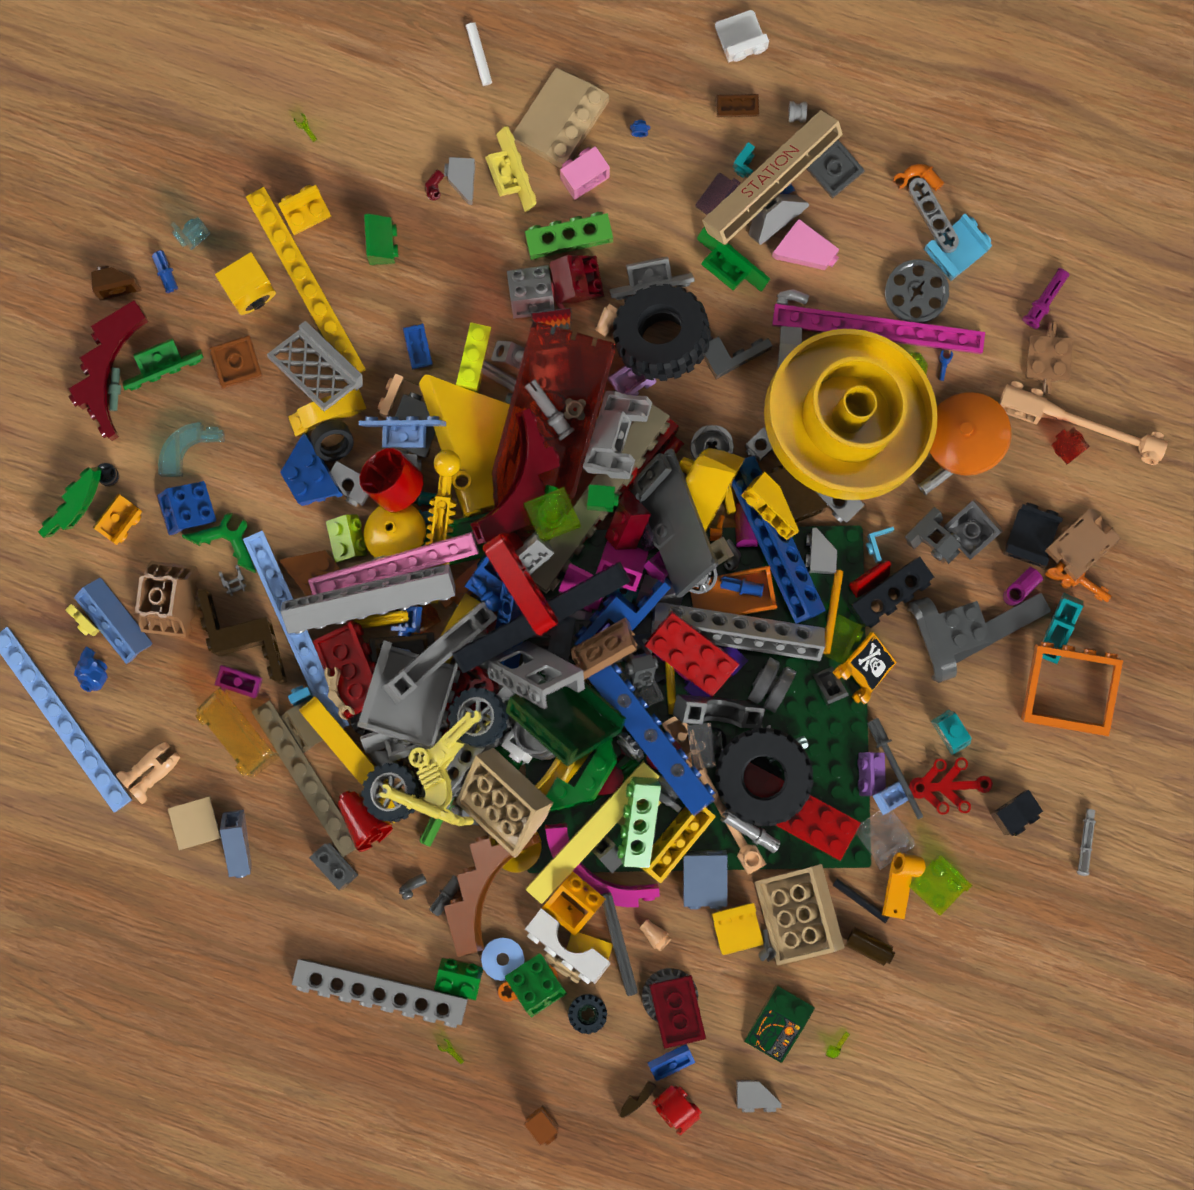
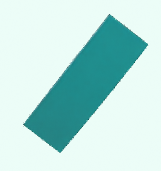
[1042,593,1084,664]

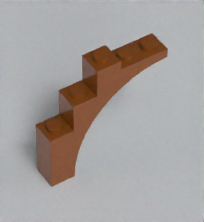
[444,834,540,957]

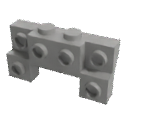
[583,391,652,479]

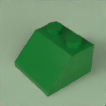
[364,214,399,265]

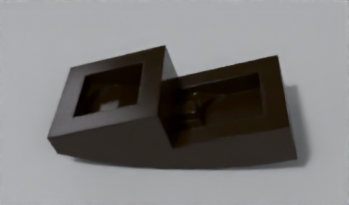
[619,1081,656,1118]

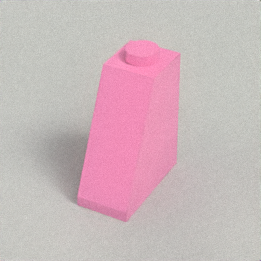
[772,219,839,270]

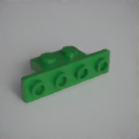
[697,227,770,292]
[122,338,204,391]

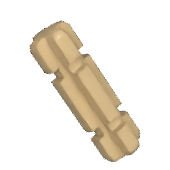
[544,953,581,983]

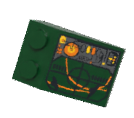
[744,985,815,1063]

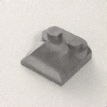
[943,499,1003,560]

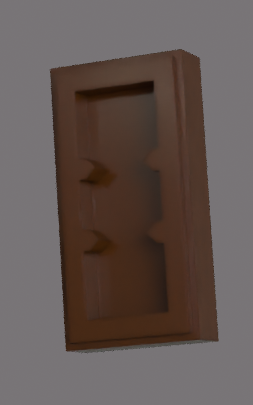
[716,94,759,117]

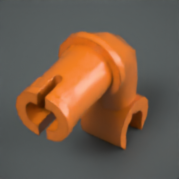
[893,163,944,192]

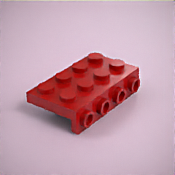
[313,620,376,719]

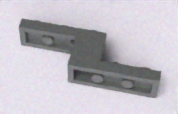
[703,337,773,379]

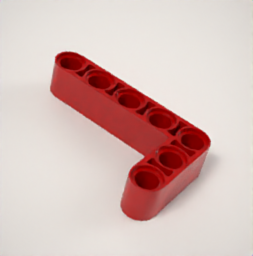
[483,533,558,636]

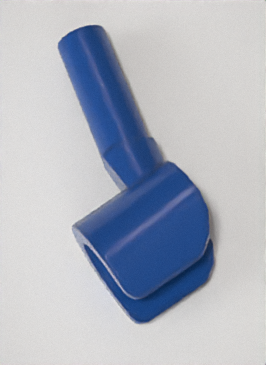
[939,350,953,381]

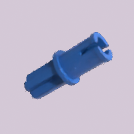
[152,250,179,293]
[720,576,764,597]

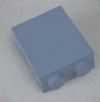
[683,850,727,910]

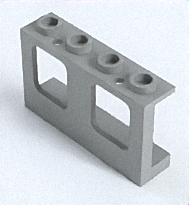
[488,640,585,709]

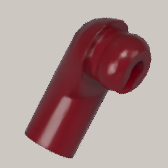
[425,169,445,201]

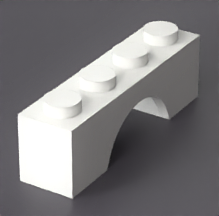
[525,909,611,984]

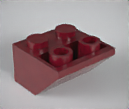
[549,255,605,303]

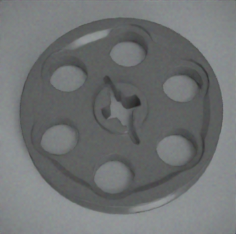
[885,260,949,323]

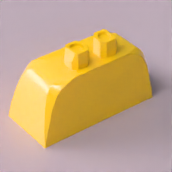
[679,448,745,532]

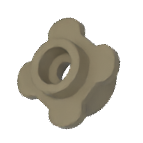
[564,398,586,420]

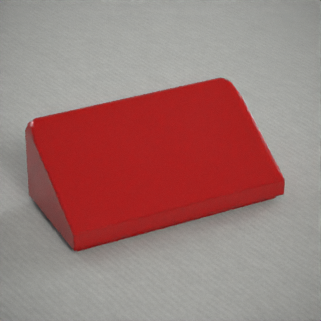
[848,560,891,598]

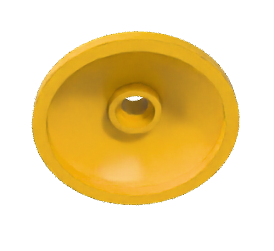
[364,505,426,558]

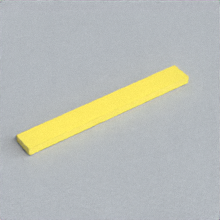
[526,761,660,904]

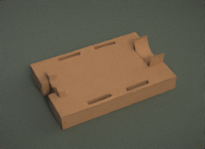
[1045,508,1121,581]
[571,617,638,680]

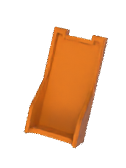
[688,565,777,615]

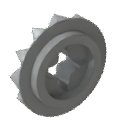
[616,732,644,761]

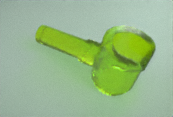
[294,113,317,142]
[825,1032,850,1059]
[437,1039,464,1064]

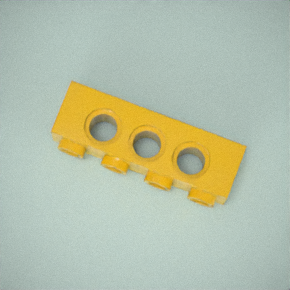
[640,806,716,884]

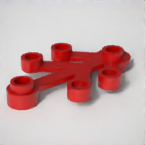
[909,757,993,815]

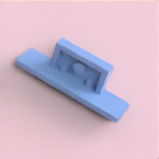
[359,416,446,448]

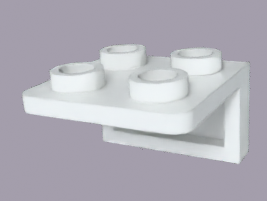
[715,10,769,63]

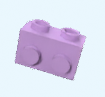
[608,366,657,396]

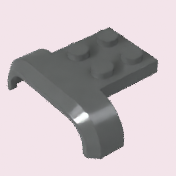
[907,597,992,683]

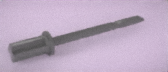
[867,718,923,820]

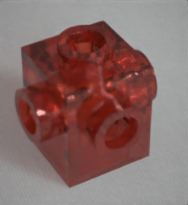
[1051,427,1090,465]

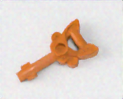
[1045,561,1112,603]

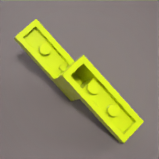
[456,322,492,393]

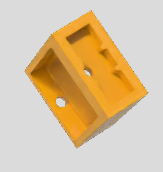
[542,871,606,936]

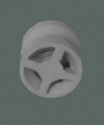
[788,101,807,123]

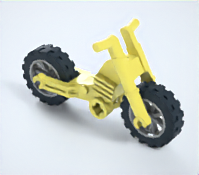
[361,688,508,826]

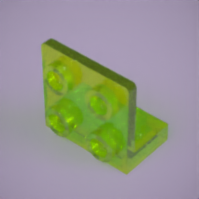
[909,855,973,915]

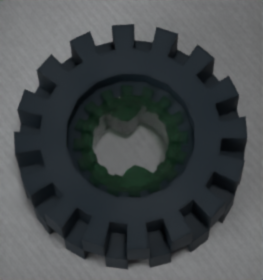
[568,994,607,1034]

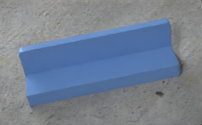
[74,578,152,664]

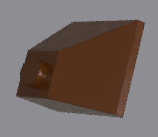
[91,266,142,300]

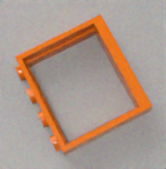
[1021,641,1123,736]

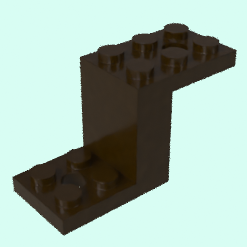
[195,589,287,684]

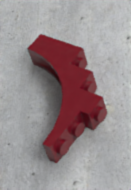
[68,300,148,441]
[470,408,560,544]

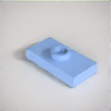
[873,781,908,815]

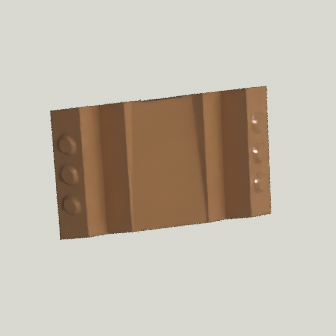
[135,561,200,638]

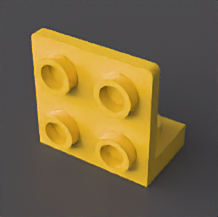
[278,185,332,235]
[711,903,763,955]

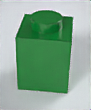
[587,484,619,512]

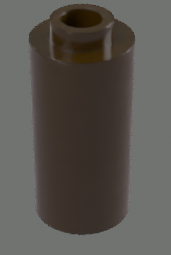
[845,927,895,966]

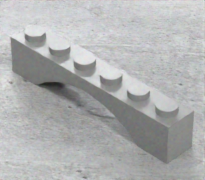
[382,601,497,704]

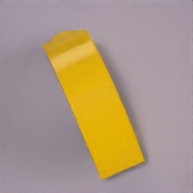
[288,389,366,436]

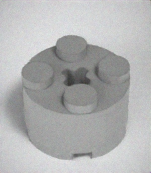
[690,425,734,461]

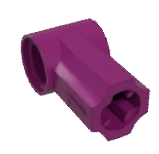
[1003,566,1044,606]

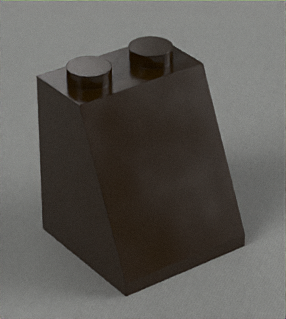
[769,465,828,523]

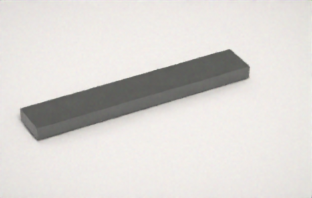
[928,593,1051,663]

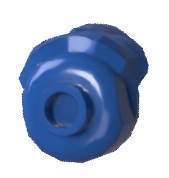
[74,647,108,692]

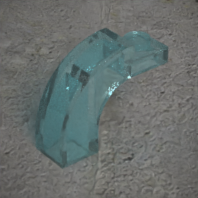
[158,422,225,477]

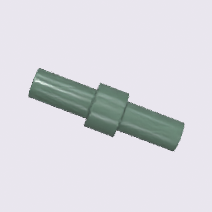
[108,368,121,411]

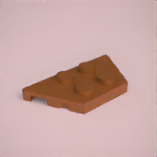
[279,550,341,626]

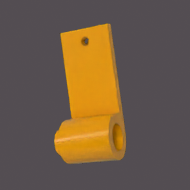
[882,852,926,919]

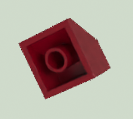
[605,489,651,550]

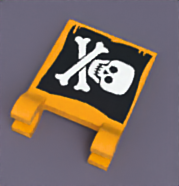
[833,632,897,704]

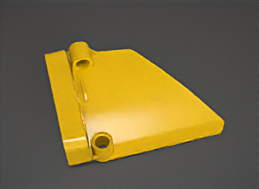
[419,375,563,518]

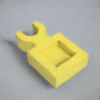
[65,604,100,636]

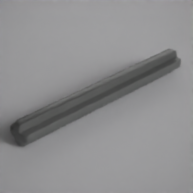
[601,892,638,996]

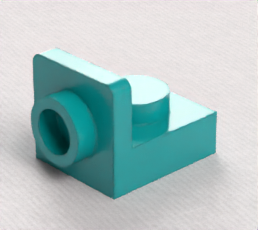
[733,142,755,178]

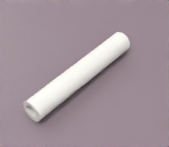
[466,23,493,86]

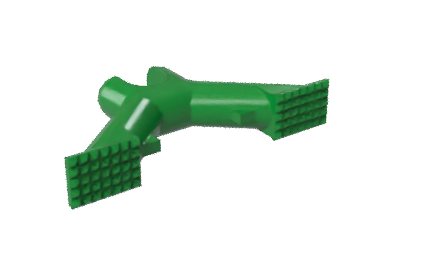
[182,513,257,573]

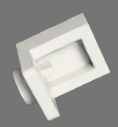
[501,729,532,764]

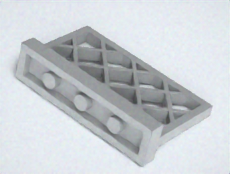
[267,321,363,412]

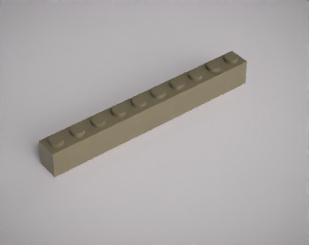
[530,404,670,594]

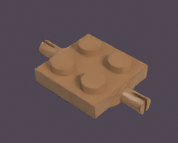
[1026,322,1073,395]

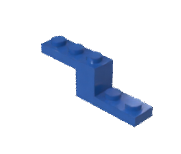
[574,577,672,646]

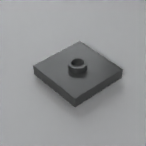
[807,140,865,199]

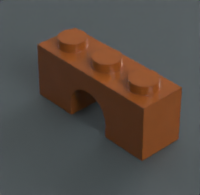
[524,1105,559,1146]

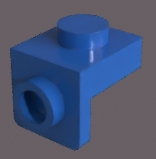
[391,606,422,636]

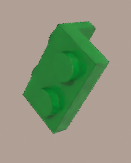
[434,958,483,1000]

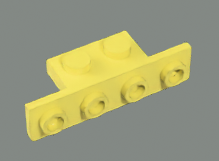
[485,126,536,212]

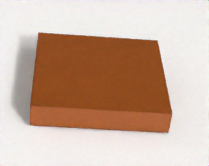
[209,335,262,389]

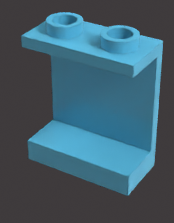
[924,213,992,281]

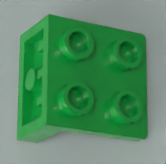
[505,953,567,1018]

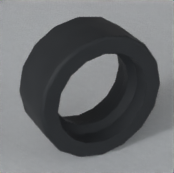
[311,420,354,461]

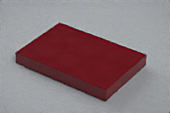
[649,975,706,1049]

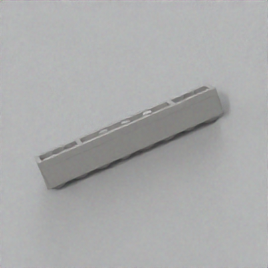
[280,564,456,634]

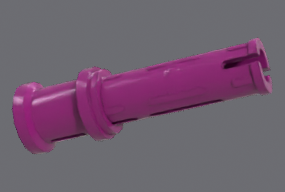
[1022,268,1070,329]

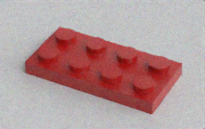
[644,611,740,697]

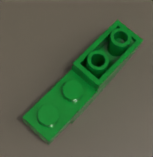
[38,467,101,538]

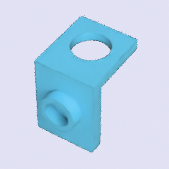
[866,527,894,563]

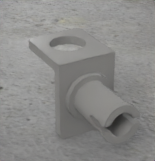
[491,341,537,371]

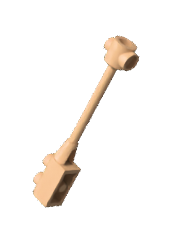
[999,381,1168,465]
[662,716,766,875]

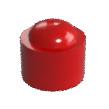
[359,448,424,512]

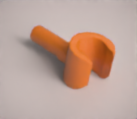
[710,515,725,541]

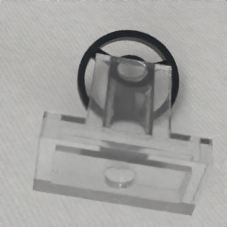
[687,723,727,768]

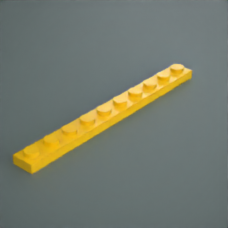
[246,187,366,373]

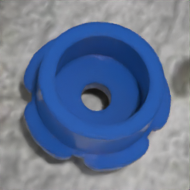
[630,120,650,137]

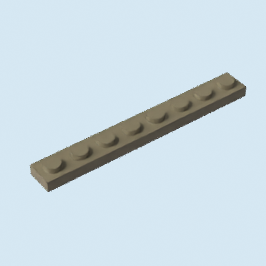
[252,700,356,857]

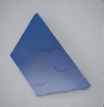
[280,433,343,506]

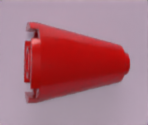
[338,790,393,852]

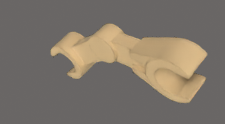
[324,667,355,720]

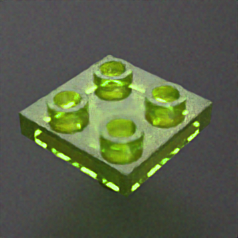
[524,487,581,542]

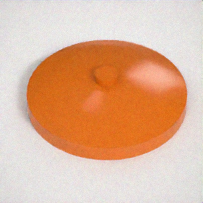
[929,392,1012,475]

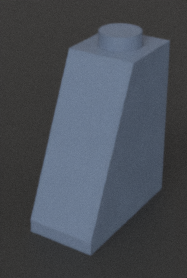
[220,810,252,878]

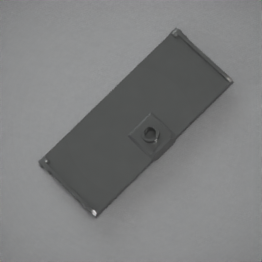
[641,449,718,597]

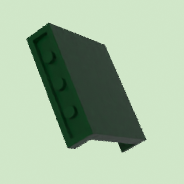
[505,679,626,766]

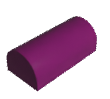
[734,503,758,547]
[214,665,263,698]

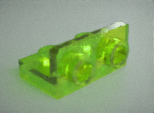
[822,615,864,665]

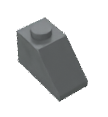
[591,835,622,873]

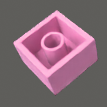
[560,146,610,200]

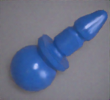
[471,576,501,612]

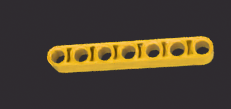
[299,696,400,823]

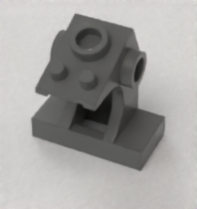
[905,507,961,564]
[615,632,658,689]

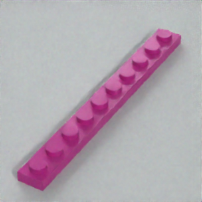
[772,304,985,354]

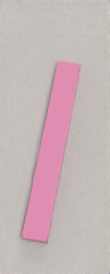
[308,532,478,595]

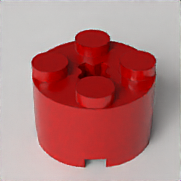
[652,1085,702,1136]

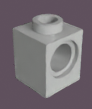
[745,426,773,462]

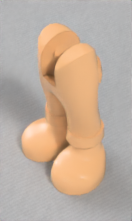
[116,742,180,804]

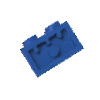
[157,481,216,536]

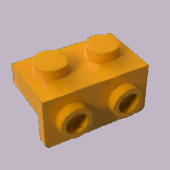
[93,493,142,545]

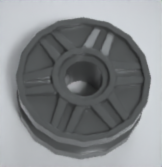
[655,771,681,813]

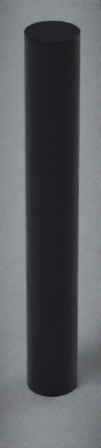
[833,878,890,923]

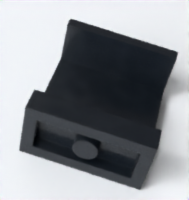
[1003,502,1063,568]

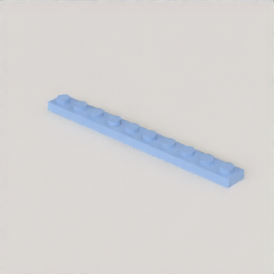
[243,530,350,728]
[0,627,132,813]

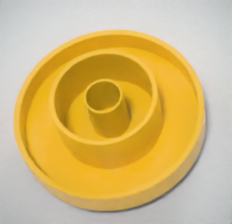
[764,329,938,500]

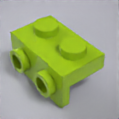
[326,514,367,563]

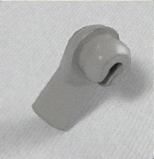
[776,289,809,305]

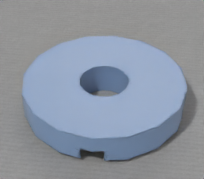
[481,937,524,981]

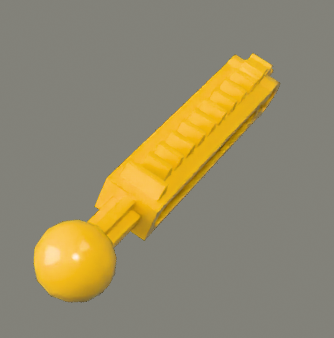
[423,450,461,604]

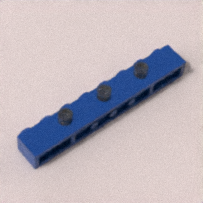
[588,662,715,816]

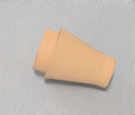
[595,304,618,336]
[639,919,671,951]

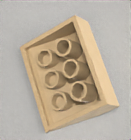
[513,68,609,169]
[456,748,553,858]
[755,864,845,966]

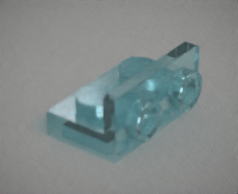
[170,217,210,250]

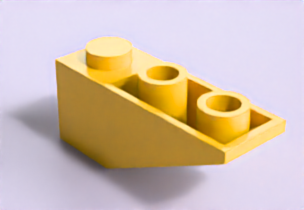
[741,472,799,540]

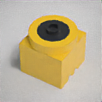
[215,252,276,315]

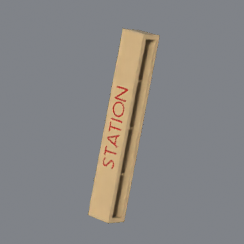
[702,110,843,245]

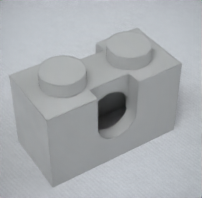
[330,461,369,507]

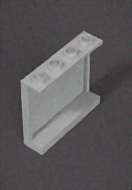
[357,641,461,748]

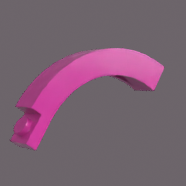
[545,823,660,907]

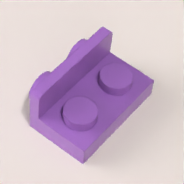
[857,752,886,796]

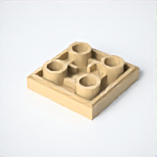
[168,797,221,850]

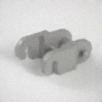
[218,564,246,597]

